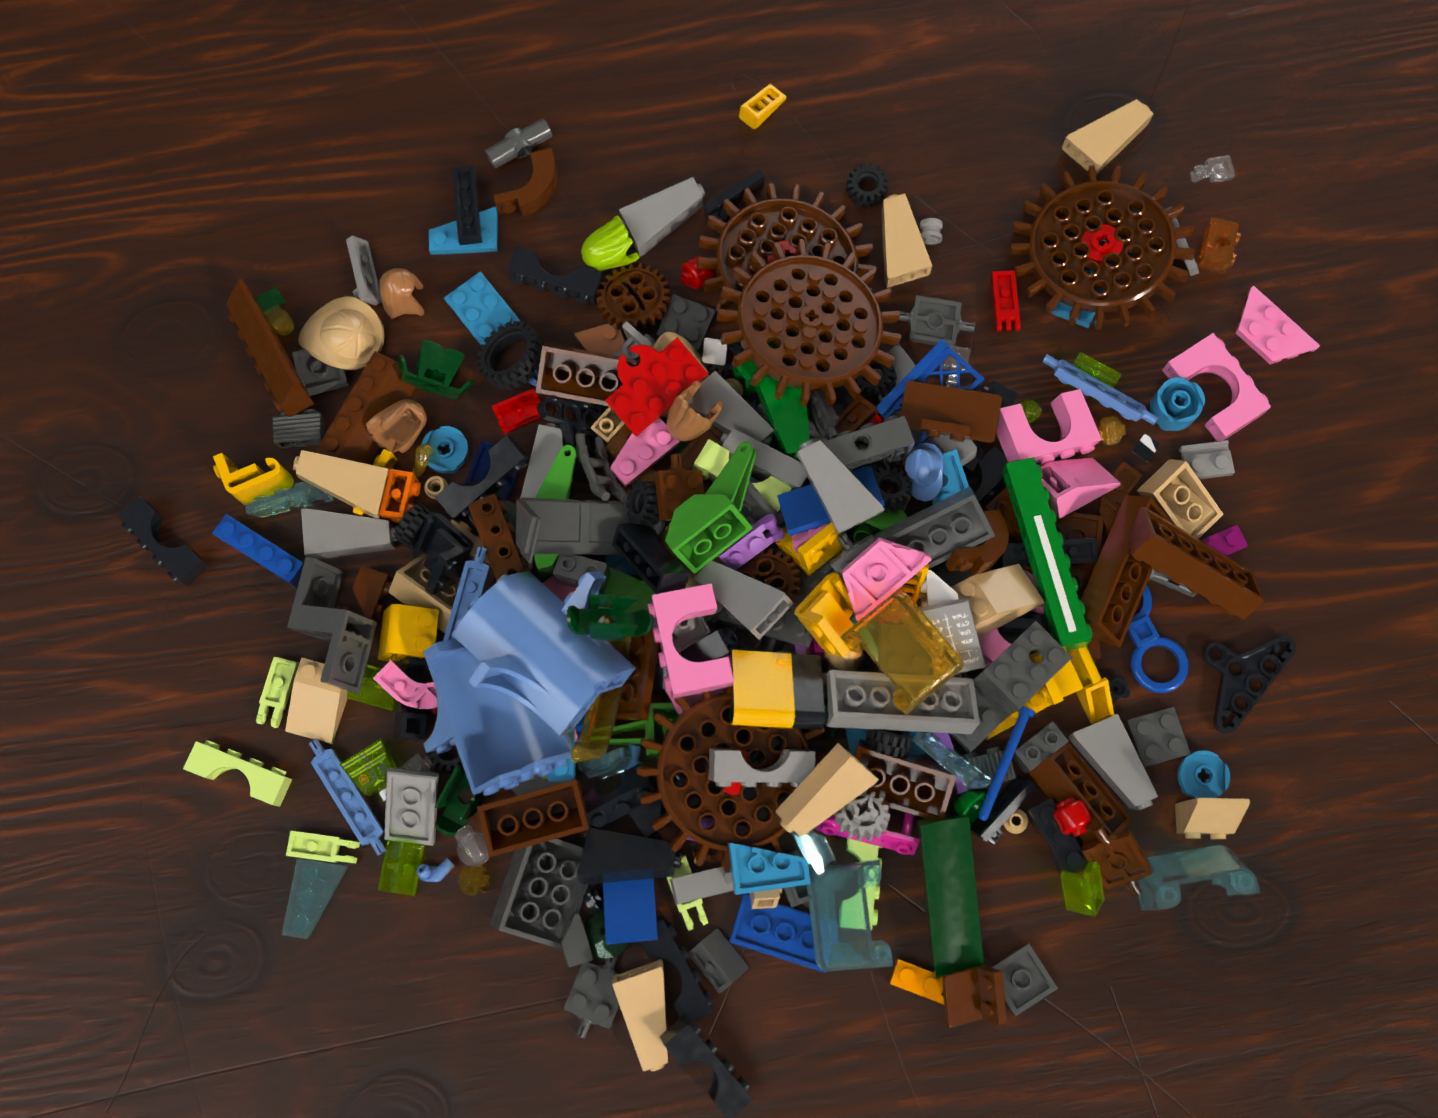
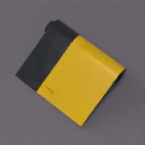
[729,650,828,730]

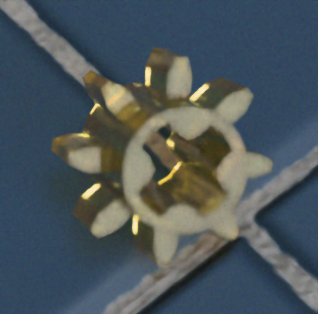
[1096,416,1126,445]
[457,864,490,896]

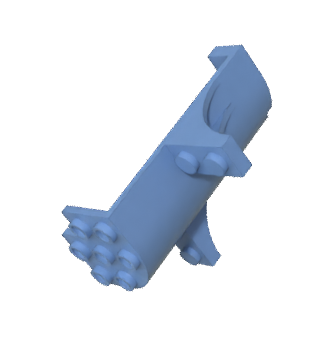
[452,571,636,736]
[423,639,576,796]

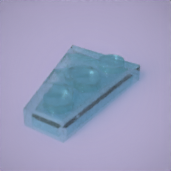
[245,482,334,518]
[912,732,992,789]
[282,859,348,939]

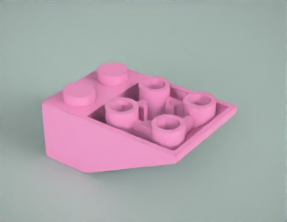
[1041,458,1121,518]

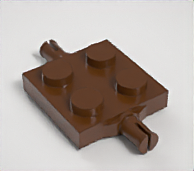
[654,454,704,521]
[1082,824,1153,897]

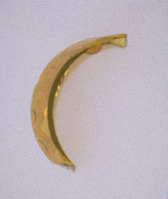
[571,616,632,762]

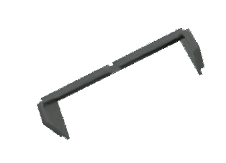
[516,498,665,563]

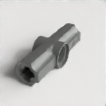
[485,118,553,169]

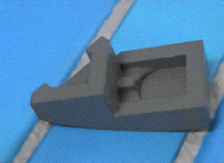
[560,912,593,968]

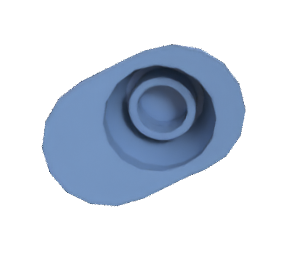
[905,443,943,501]

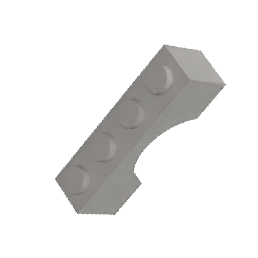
[709,748,815,787]

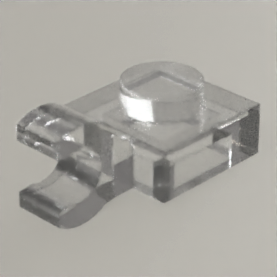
[1190,155,1235,183]
[943,344,971,387]

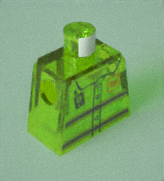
[340,739,397,803]

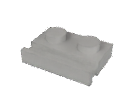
[1179,440,1235,480]

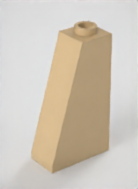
[1061,99,1154,175]
[881,193,932,288]
[293,450,389,519]
[775,743,879,837]
[612,959,668,1072]

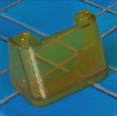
[841,590,963,715]

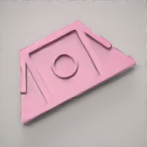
[1236,285,1320,364]
[842,537,932,622]

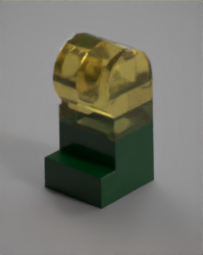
[255,287,294,335]

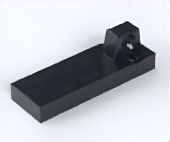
[704,169,765,223]
[970,775,1037,845]

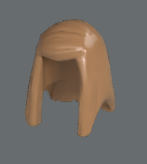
[379,268,425,319]
[667,381,723,442]
[366,399,427,453]

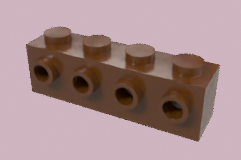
[468,494,532,580]

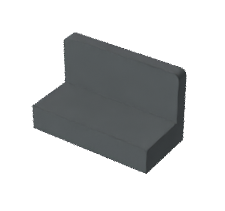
[688,929,749,994]

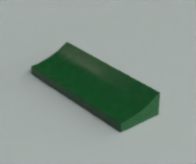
[917,815,984,978]

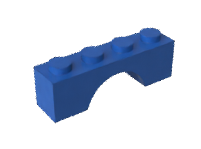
[212,514,304,588]

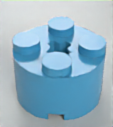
[1150,377,1205,431]

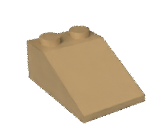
[1137,459,1223,539]
[951,564,1044,638]
[285,658,349,744]
[1175,798,1250,839]

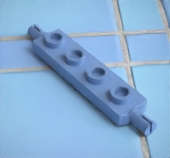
[1042,354,1158,425]
[443,547,491,641]
[309,739,386,856]

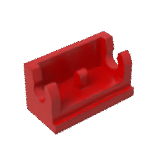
[492,388,542,434]

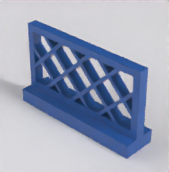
[877,339,985,447]

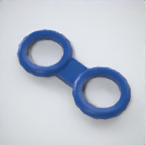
[1127,585,1189,693]

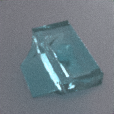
[578,748,633,778]
[791,830,835,875]

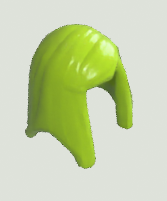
[581,215,640,271]

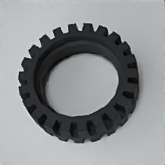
[476,321,545,390]

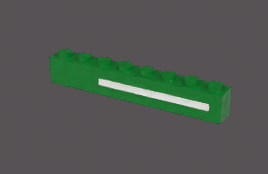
[1002,457,1092,651]

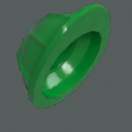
[954,790,987,826]

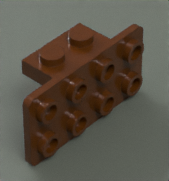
[900,381,1002,443]

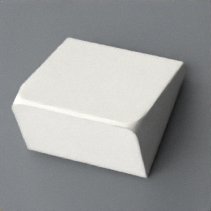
[702,338,728,366]

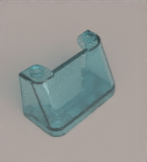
[1137,845,1260,911]
[807,860,893,971]

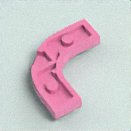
[373,660,438,709]

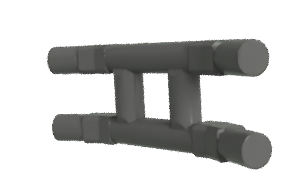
[575,433,629,503]

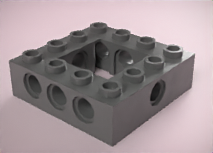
[807,415,915,485]

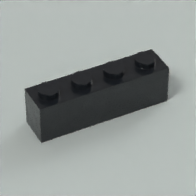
[612,523,689,594]

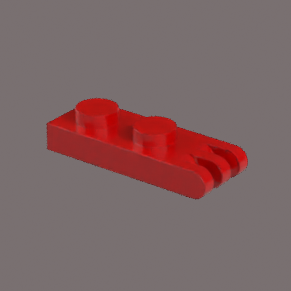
[991,270,1020,331]

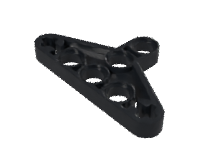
[537,397,602,476]
[1202,636,1296,734]

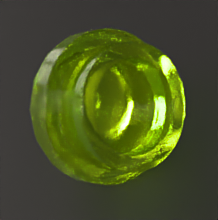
[1019,399,1042,423]

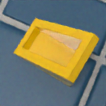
[1076,677,1114,725]

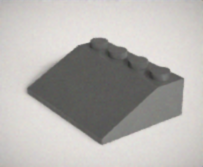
[489,839,589,949]

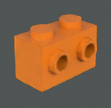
[379,469,421,524]

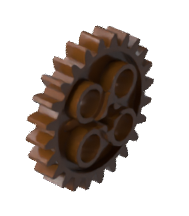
[596,263,671,331]
[736,548,803,617]

